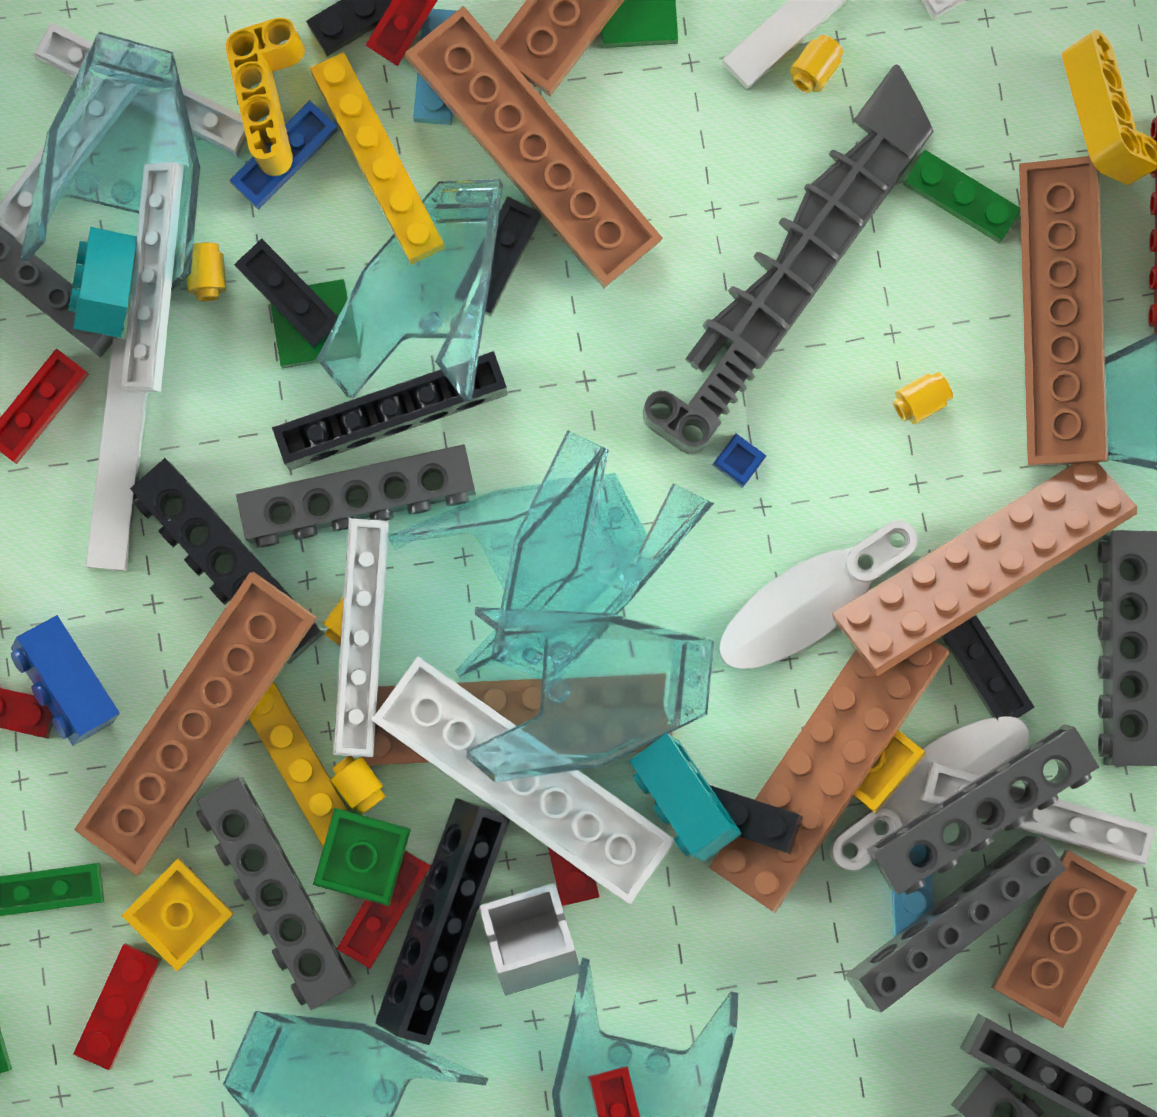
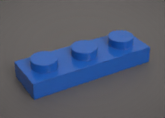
[229,100,338,210]

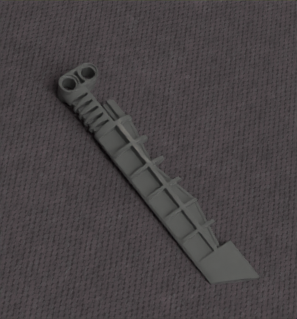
[643,64,934,454]

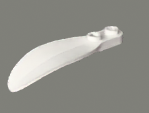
[719,520,918,669]
[830,717,1029,871]

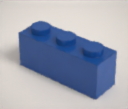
[10,615,120,746]

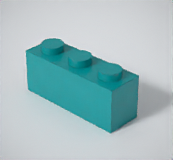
[68,227,137,338]
[630,733,742,862]

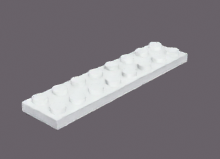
[372,656,675,905]

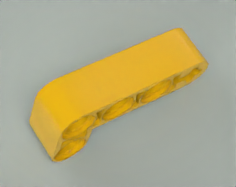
[226,17,305,176]
[1062,30,1157,185]

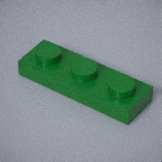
[903,150,1020,244]
[0,863,105,916]

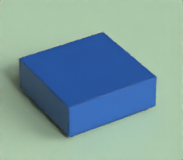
[712,433,766,488]

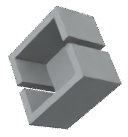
[479,883,582,996]

